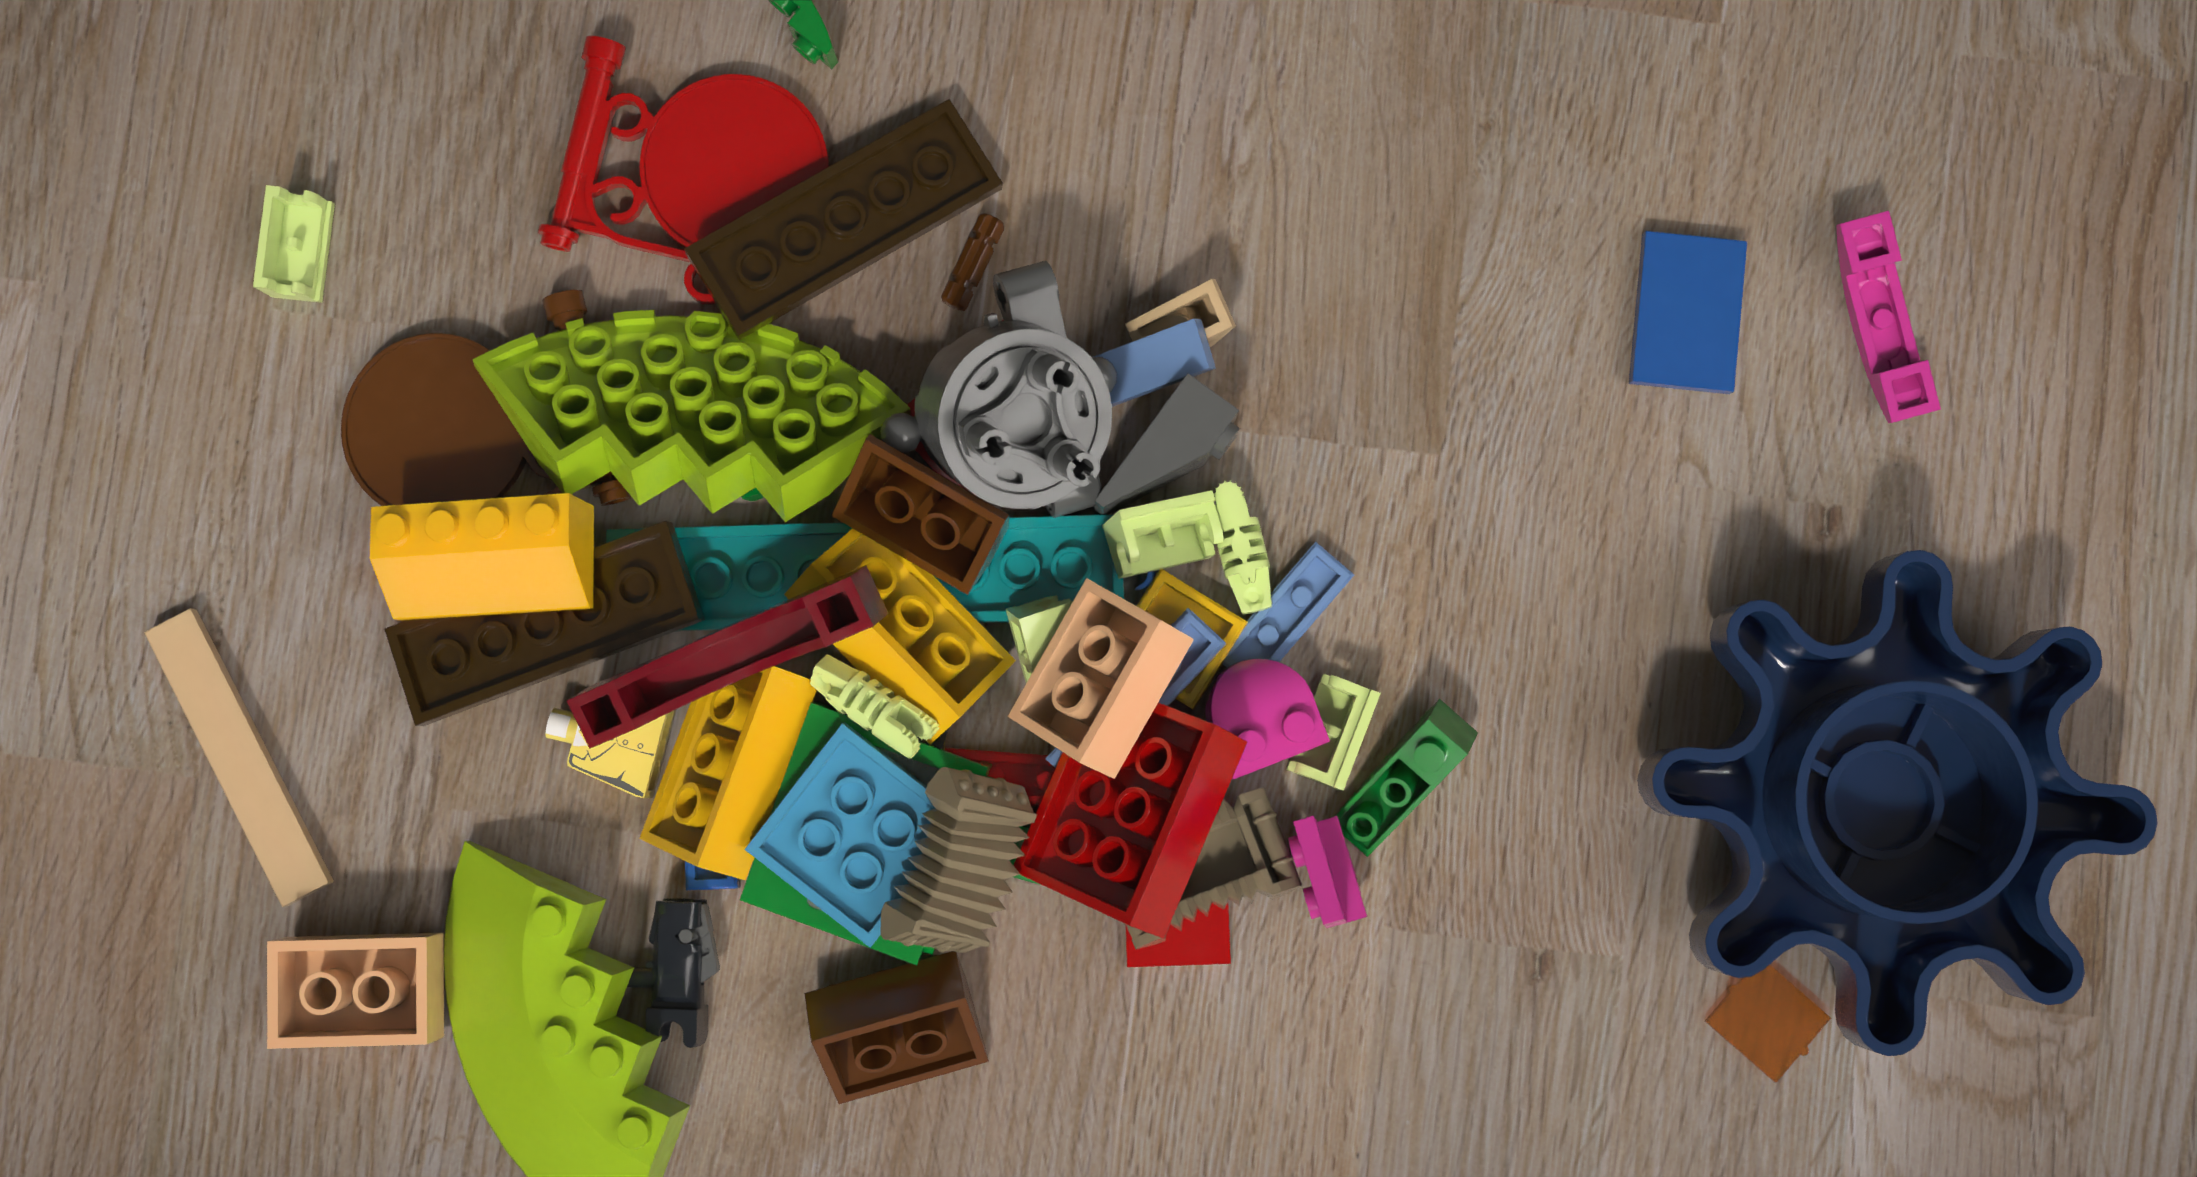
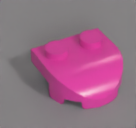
[1205,659,1330,779]
[1288,816,1367,929]

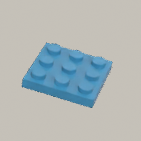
[744,722,935,948]

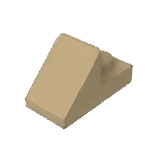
[1125,279,1236,347]

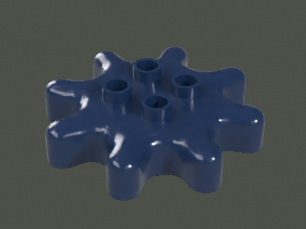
[1637,550,2158,1056]

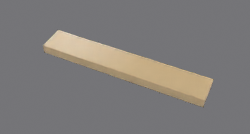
[144,608,334,907]

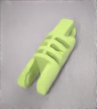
[1213,480,1272,614]
[810,654,940,759]

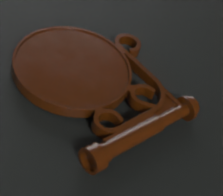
[341,290,631,506]

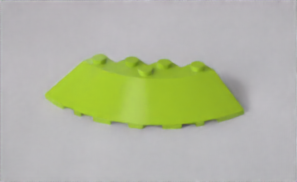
[472,310,911,522]
[444,840,690,1177]

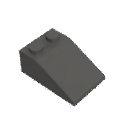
[1095,373,1240,515]

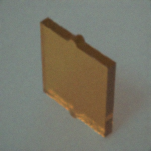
[1704,965,1831,1083]

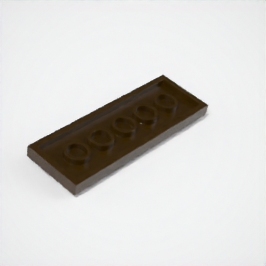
[684,99,1003,341]
[384,521,705,726]

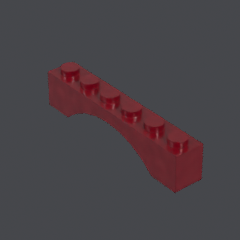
[567,565,889,749]

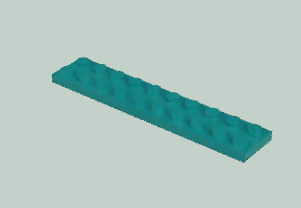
[606,515,1124,632]

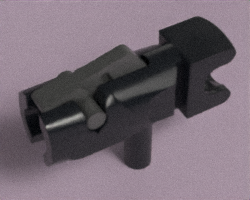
[627,898,720,1048]

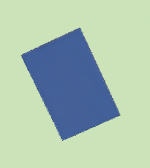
[1629,231,1747,394]

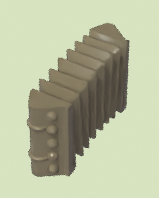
[880,767,1037,953]
[1123,787,1303,949]

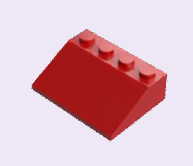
[1013,703,1247,939]

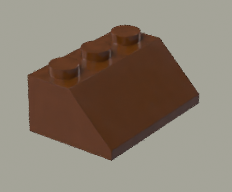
[832,434,1009,595]
[804,951,989,1104]

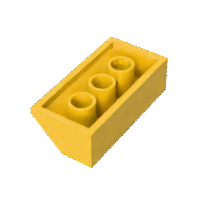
[370,493,594,620]
[784,528,1016,745]
[639,666,817,880]

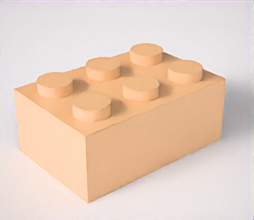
[1007,578,1194,779]
[267,933,444,1049]

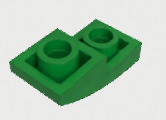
[768,0,838,69]

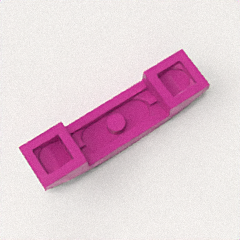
[1836,211,1941,423]

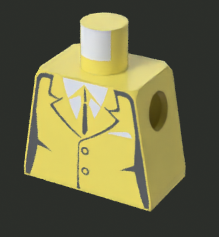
[546,708,676,798]

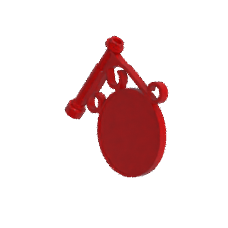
[538,36,829,305]

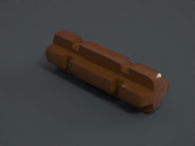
[941,213,1004,311]

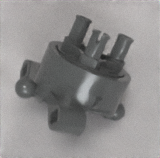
[881,260,1117,518]

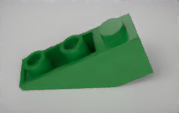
[1334,699,1478,857]

